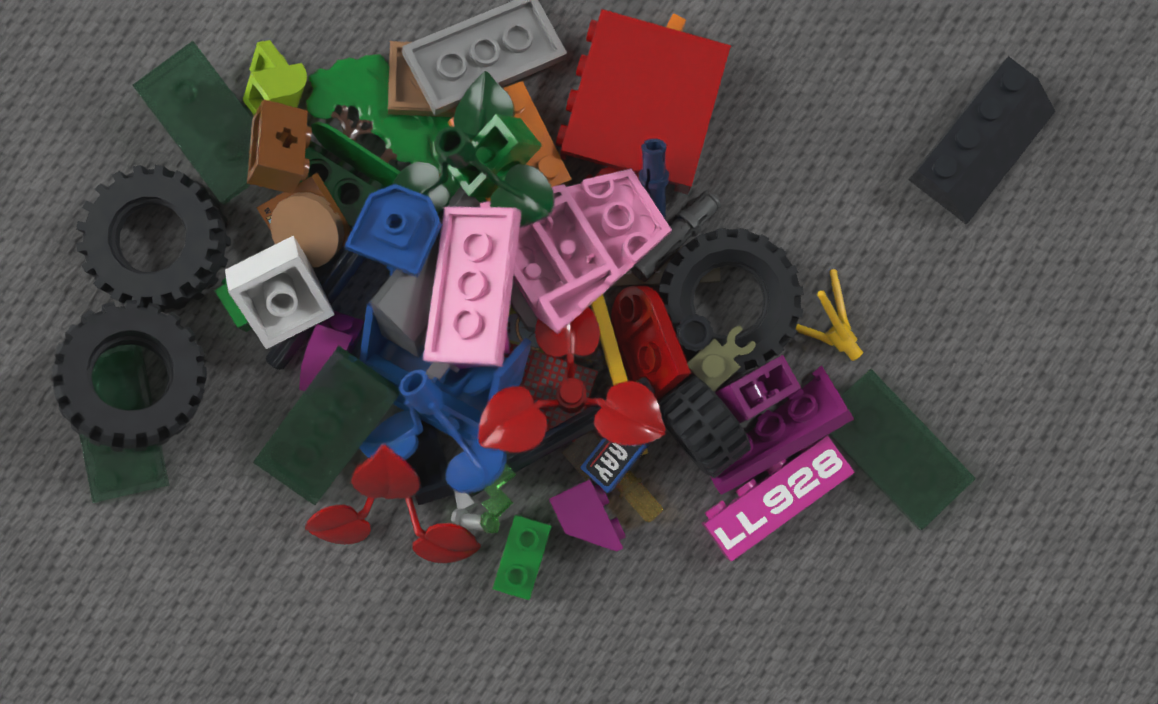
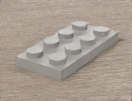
[402,0,567,115]

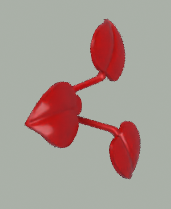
[479,306,666,453]
[305,444,481,563]

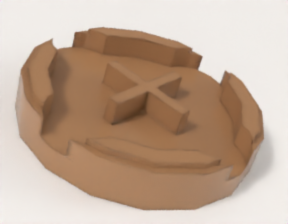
[270,192,345,267]

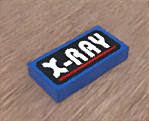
[580,438,651,493]

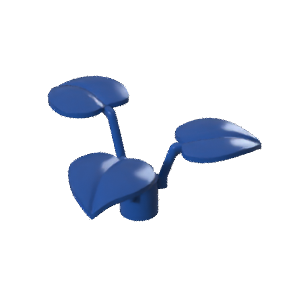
[356,366,506,493]

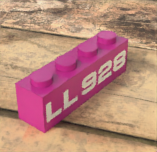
[702,435,855,562]

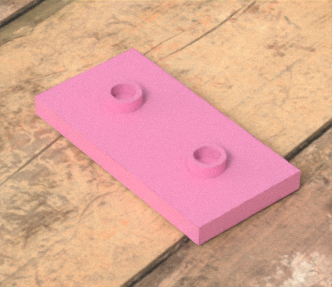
[424,207,521,367]

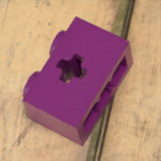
[715,355,801,424]

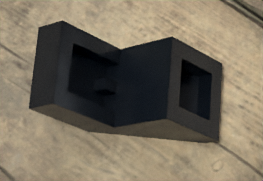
[406,419,454,505]

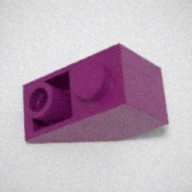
[549,479,626,552]

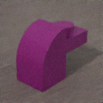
[299,310,365,401]

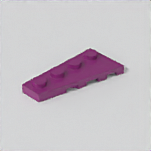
[710,365,854,495]

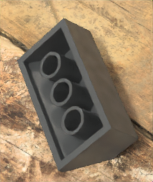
[370,186,480,358]

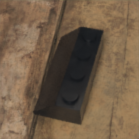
[908,56,1056,224]

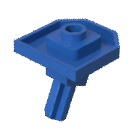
[345,184,442,278]

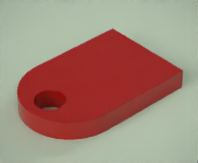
[611,286,691,401]

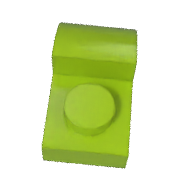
[243,40,307,115]

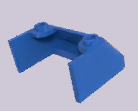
[358,300,532,447]

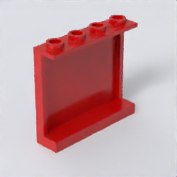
[555,9,731,194]

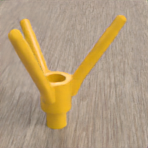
[795,269,863,361]

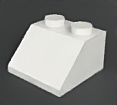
[225,235,334,349]

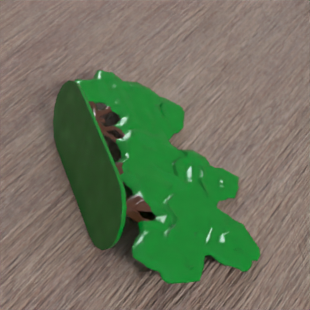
[306,54,486,203]

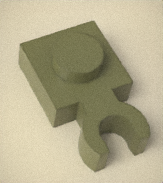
[687,326,756,391]

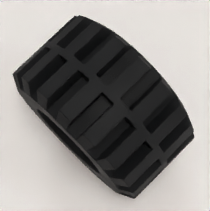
[657,375,751,478]

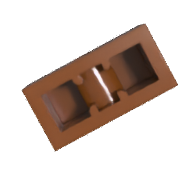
[247,99,312,194]

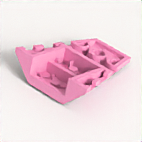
[480,169,672,334]

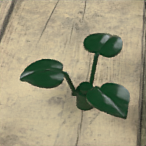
[392,71,555,228]

